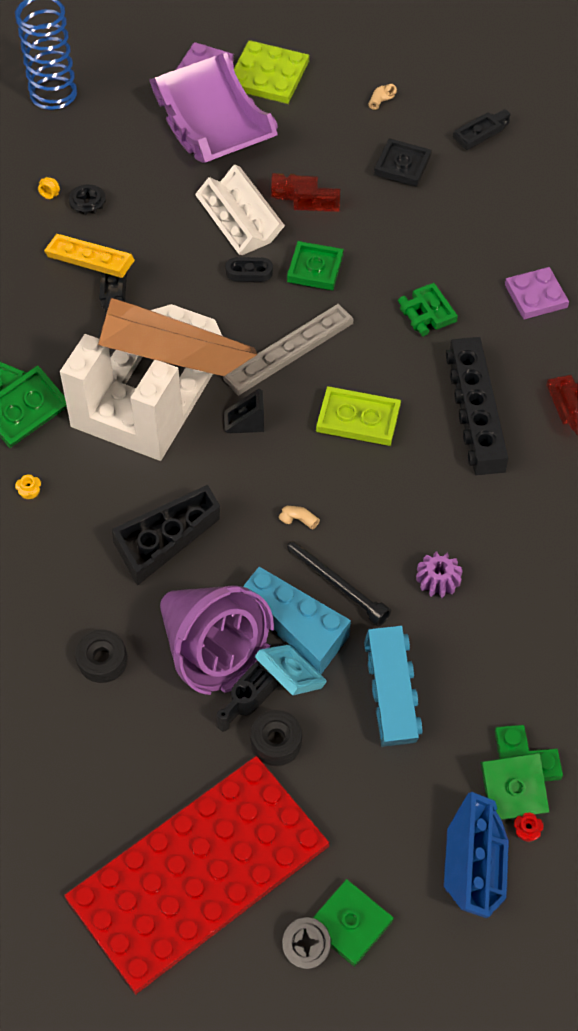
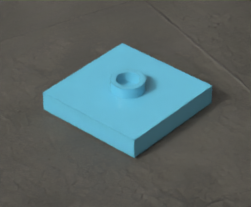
[255,644,327,695]

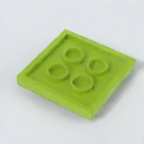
[234,41,309,104]

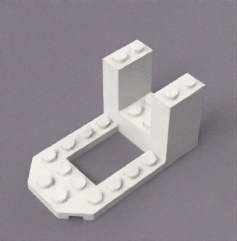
[60,304,222,461]

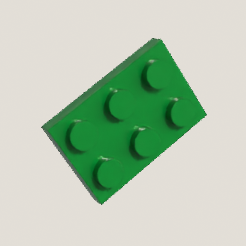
[0,365,67,448]

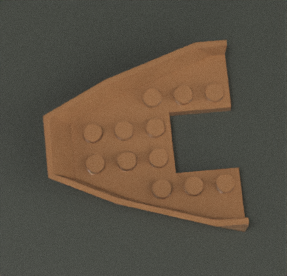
[98,298,258,376]

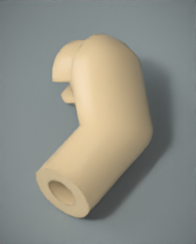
[368,84,397,110]
[279,505,320,530]

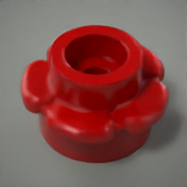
[514,812,543,841]

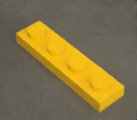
[44,234,135,278]

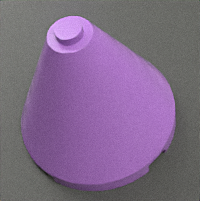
[160,586,274,695]

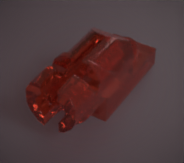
[271,173,340,212]
[547,375,578,436]

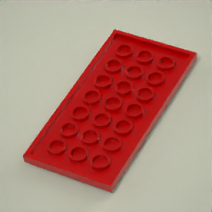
[64,756,329,995]

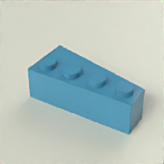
[243,567,351,674]
[364,626,422,747]

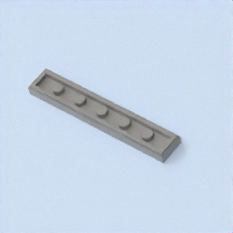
[223,304,354,396]

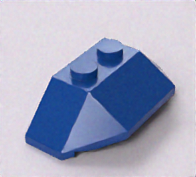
[444,792,509,918]

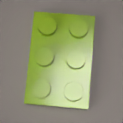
[316,386,401,446]

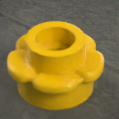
[38,177,60,199]
[15,475,41,499]

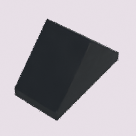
[224,389,264,433]

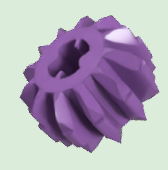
[416,551,462,598]

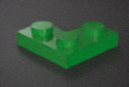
[495,725,563,781]

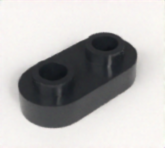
[226,257,273,282]

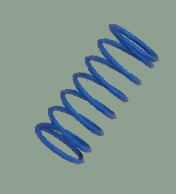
[15,0,77,110]

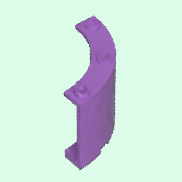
[149,52,278,162]

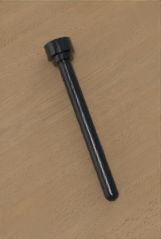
[287,541,391,627]

